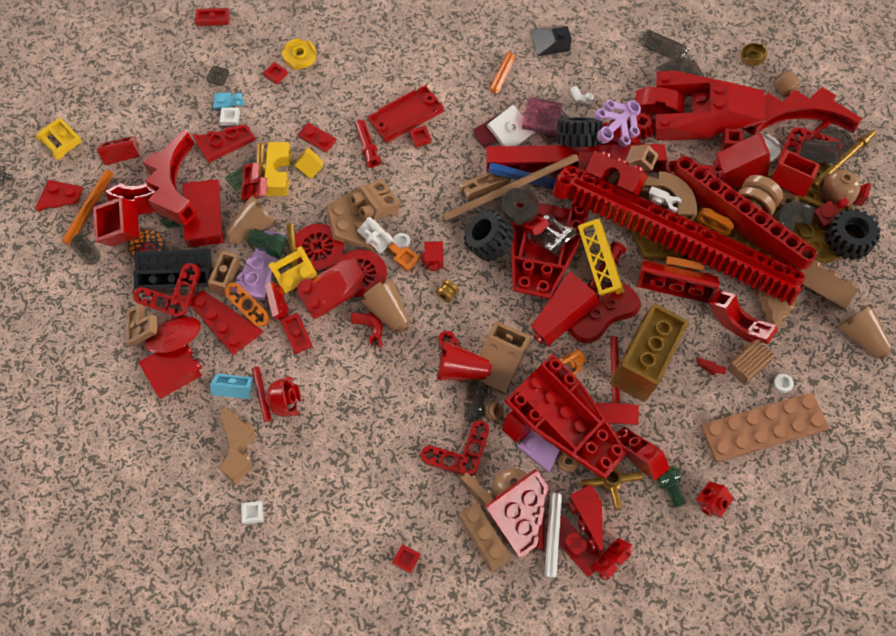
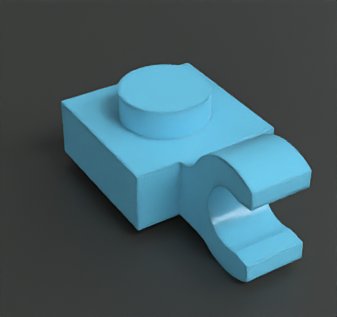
[213,92,244,110]

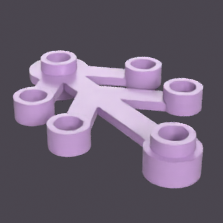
[594,99,641,147]

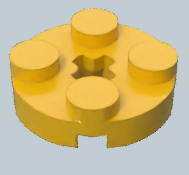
[282,38,316,70]

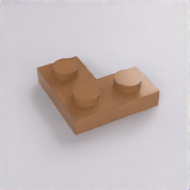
[126,304,157,346]

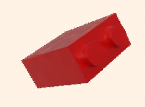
[139,344,202,399]

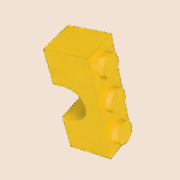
[263,142,292,196]

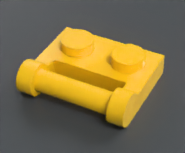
[35,117,82,160]
[268,246,318,294]

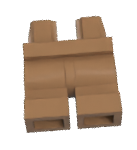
[350,179,401,221]

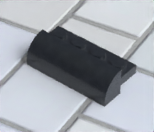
[133,249,214,290]

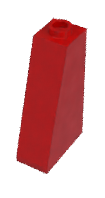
[531,271,599,347]

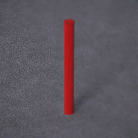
[610,336,620,403]

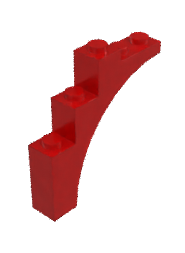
[740,87,863,136]
[143,130,198,226]

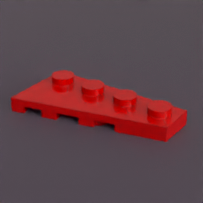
[190,290,264,355]

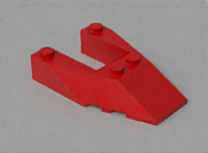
[656,71,765,141]

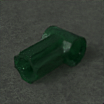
[247,229,288,258]

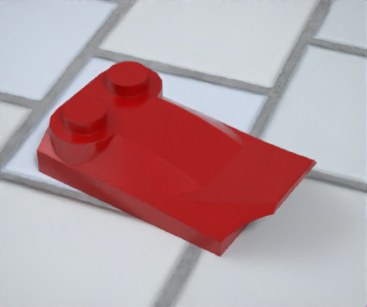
[297,257,364,319]

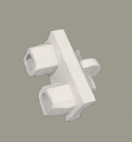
[357,217,393,254]

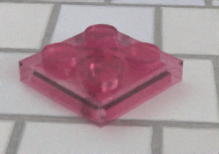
[522,97,563,135]

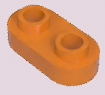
[696,208,734,235]

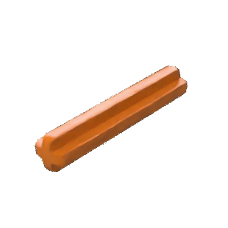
[490,52,515,94]

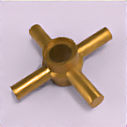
[580,468,643,511]

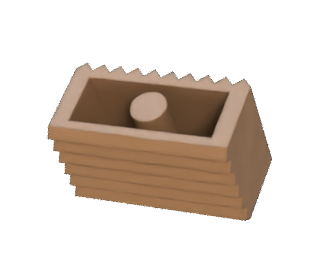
[208,250,240,296]
[727,339,775,386]

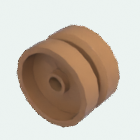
[738,175,783,217]

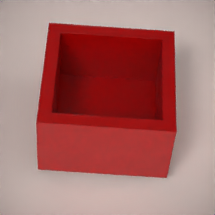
[771,150,820,197]
[93,197,139,246]

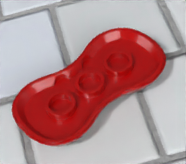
[567,282,641,343]

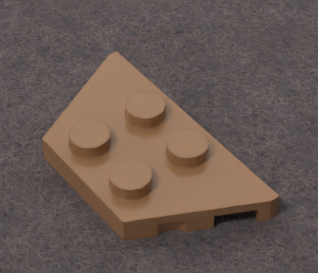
[326,190,374,251]

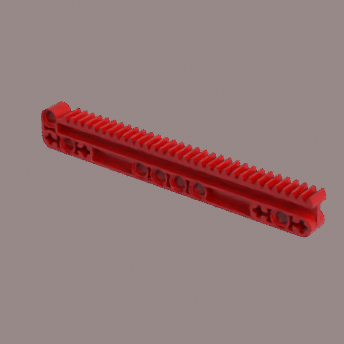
[552,166,805,306]

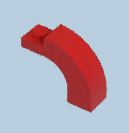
[709,290,778,344]

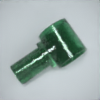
[657,465,686,508]

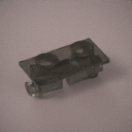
[464,380,488,422]

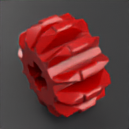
[627,111,656,141]

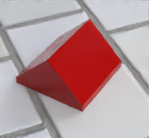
[97,135,140,165]

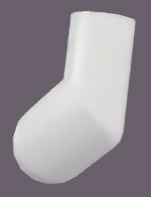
[570,86,594,105]

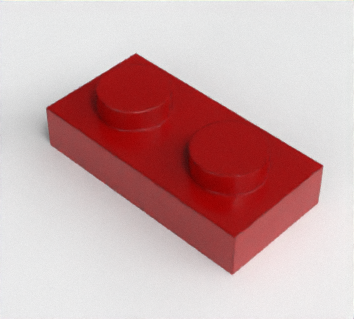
[195,8,230,26]
[298,122,336,153]
[265,281,289,320]
[280,313,313,354]

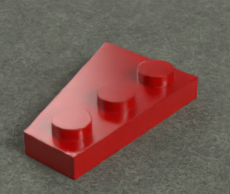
[192,124,256,163]

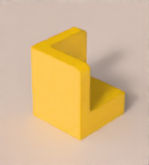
[295,147,324,179]

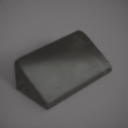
[801,139,841,164]

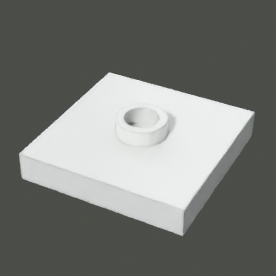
[487,104,535,146]

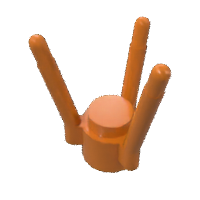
[559,349,586,375]

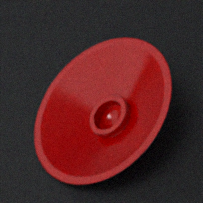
[145,316,201,353]

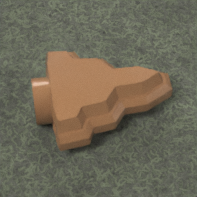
[757,291,797,329]

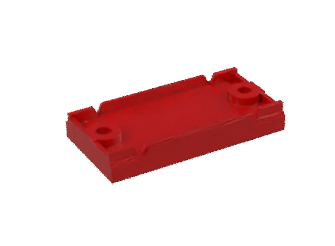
[367,85,444,143]

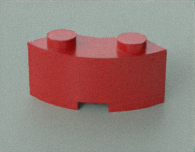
[635,86,685,115]
[105,183,156,215]

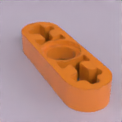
[225,283,270,327]

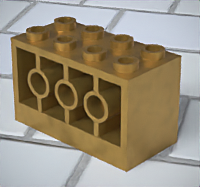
[609,303,690,402]

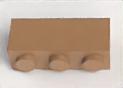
[800,260,859,309]
[459,503,511,572]

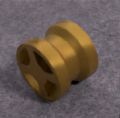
[435,279,459,303]

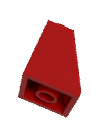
[713,133,770,188]

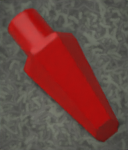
[696,357,726,376]

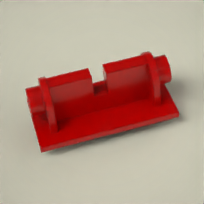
[590,537,633,581]

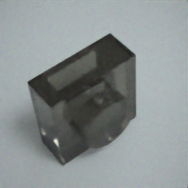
[206,65,230,86]

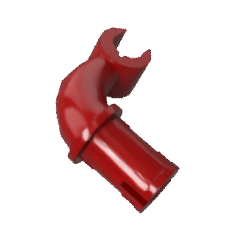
[351,312,383,348]

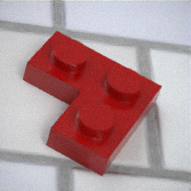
[241,162,268,201]

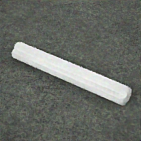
[544,493,562,578]

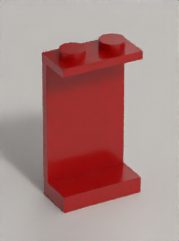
[182,179,225,248]

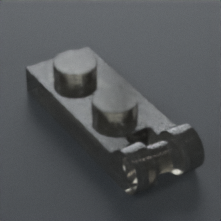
[639,29,690,64]

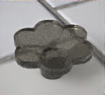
[0,165,13,187]

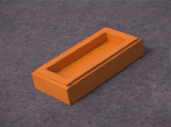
[665,256,705,270]

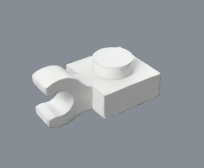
[649,186,682,213]

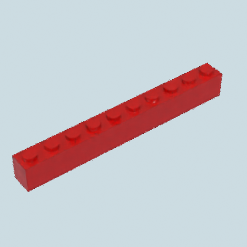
[486,144,667,174]

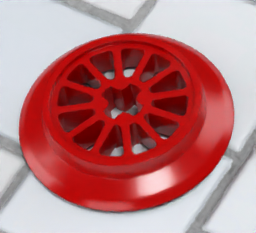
[295,223,344,270]
[335,249,387,297]

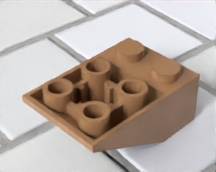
[475,321,531,394]

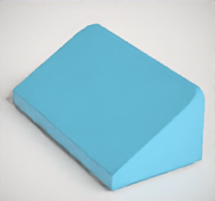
[210,373,254,399]

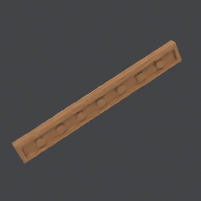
[442,154,579,221]

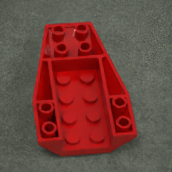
[510,191,589,299]
[504,353,628,479]

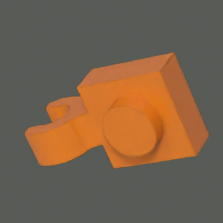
[387,242,420,272]

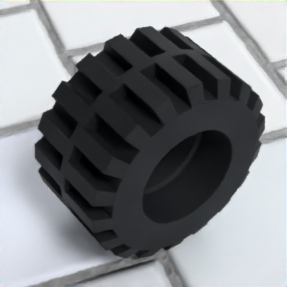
[557,117,603,147]
[825,208,881,260]
[464,210,515,262]

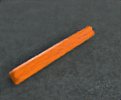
[62,170,114,245]

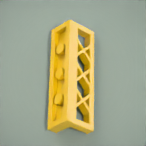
[578,218,624,296]

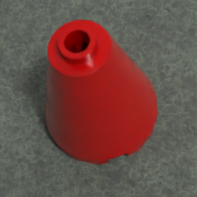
[437,341,492,381]

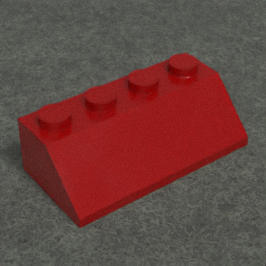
[636,260,720,303]

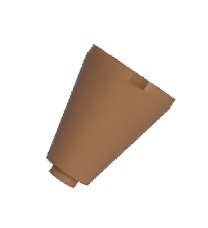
[225,195,277,245]
[360,279,410,333]
[838,304,892,360]

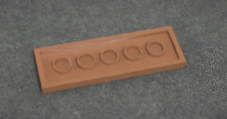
[700,392,829,463]

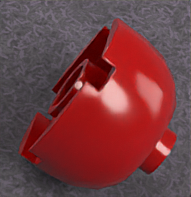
[265,376,301,417]

